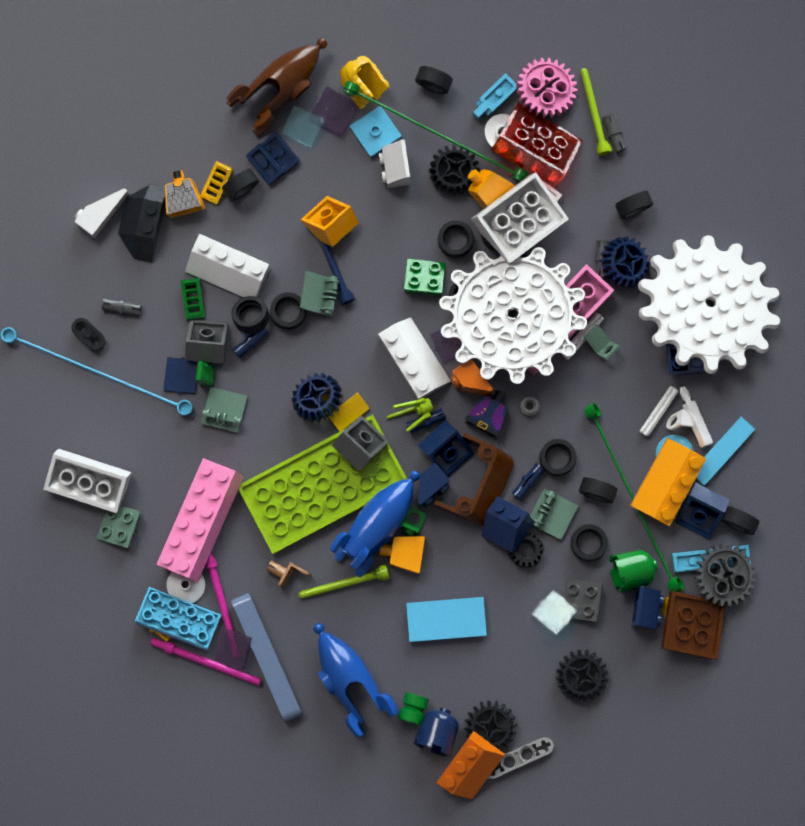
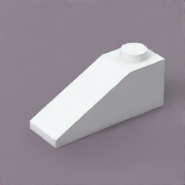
[74,188,129,239]

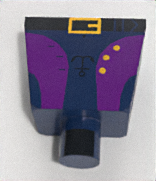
[465,390,507,439]

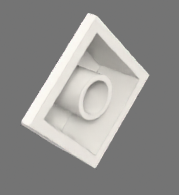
[379,140,410,188]

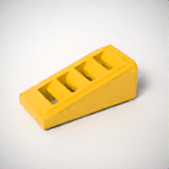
[201,161,234,205]

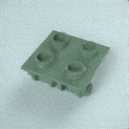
[300,271,339,317]
[201,387,247,433]
[530,489,578,540]
[96,506,141,549]

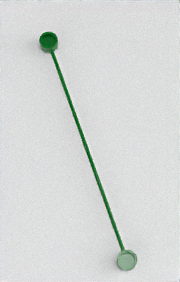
[344,81,529,182]
[584,402,684,592]

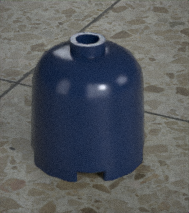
[413,708,459,757]

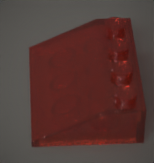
[491,102,583,189]

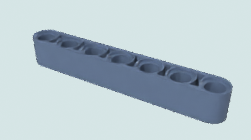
[231,593,303,723]

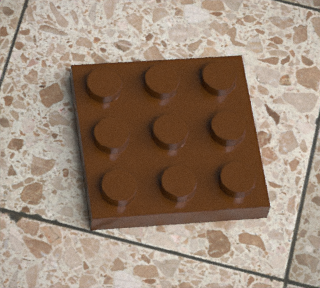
[661,591,726,660]

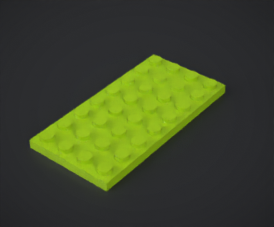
[239,415,407,554]

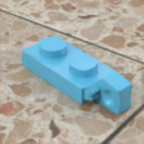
[472,73,519,120]

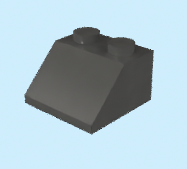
[185,319,228,364]
[332,415,390,472]

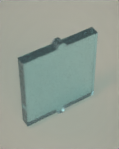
[282,105,324,148]
[532,590,578,635]

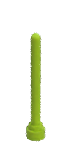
[580,68,612,156]
[298,564,390,599]

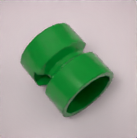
[398,692,429,725]

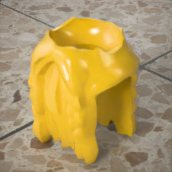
[339,56,389,109]

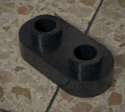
[71,318,105,351]

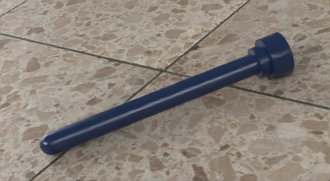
[318,239,355,305]

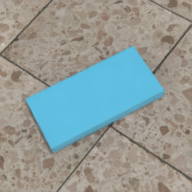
[134,587,221,651]
[406,597,487,642]

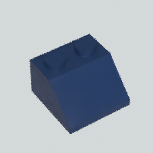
[417,420,474,477]
[675,482,730,539]
[481,496,534,553]
[631,586,664,630]

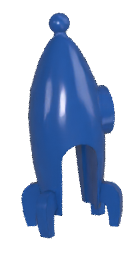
[329,471,420,577]
[313,623,399,738]

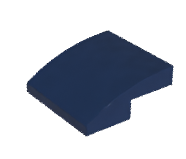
[246,131,301,185]

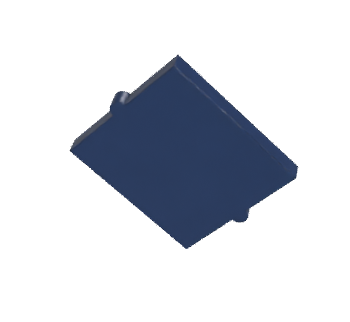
[164,357,198,394]

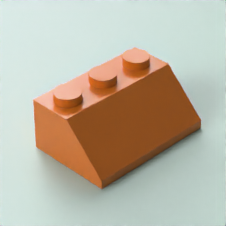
[436,731,505,799]

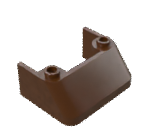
[434,433,514,526]

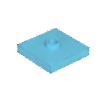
[349,106,402,158]

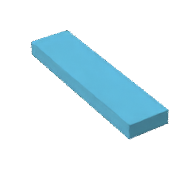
[696,417,755,486]
[671,545,751,573]

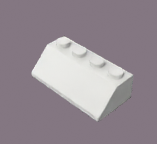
[185,234,270,297]
[378,317,451,400]
[43,449,132,513]

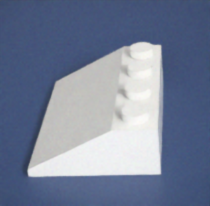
[471,172,569,264]

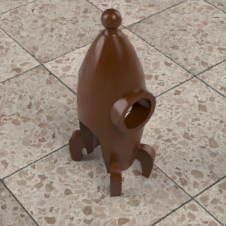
[226,38,327,135]

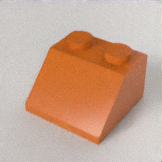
[450,359,493,396]

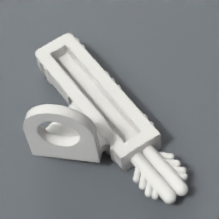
[666,386,713,448]

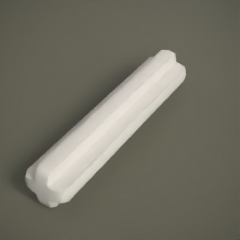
[561,313,604,360]
[640,386,678,437]

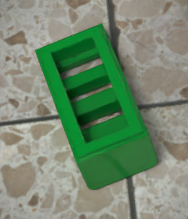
[180,278,205,320]
[196,361,216,387]

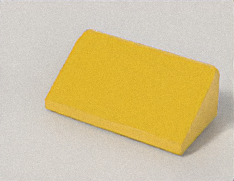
[328,392,370,432]

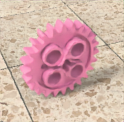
[516,58,578,118]

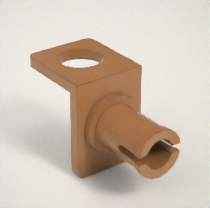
[266,560,312,589]

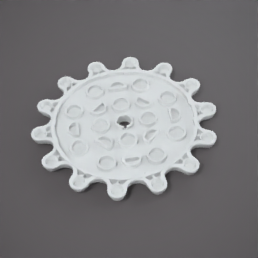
[638,235,780,374]
[439,247,587,384]

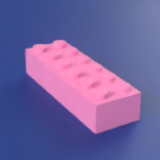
[527,264,614,375]
[156,458,244,583]

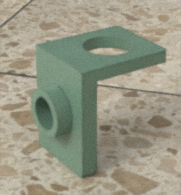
[583,325,620,360]

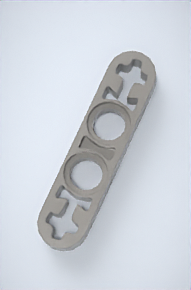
[488,737,554,779]

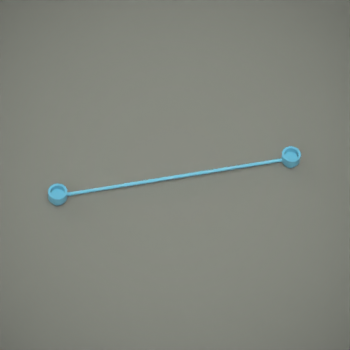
[1,327,193,416]

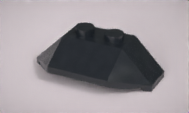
[118,185,166,262]

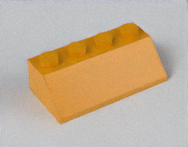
[630,438,706,526]

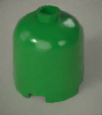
[609,550,658,593]

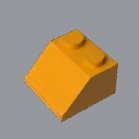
[301,196,359,247]

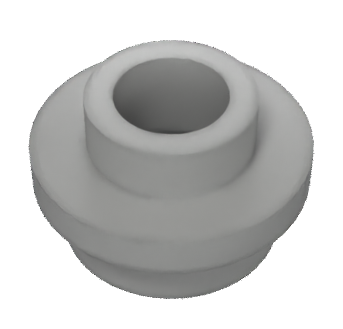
[520,397,539,416]

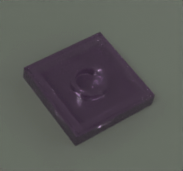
[308,86,358,137]

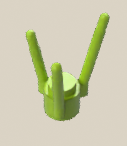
[386,397,434,432]

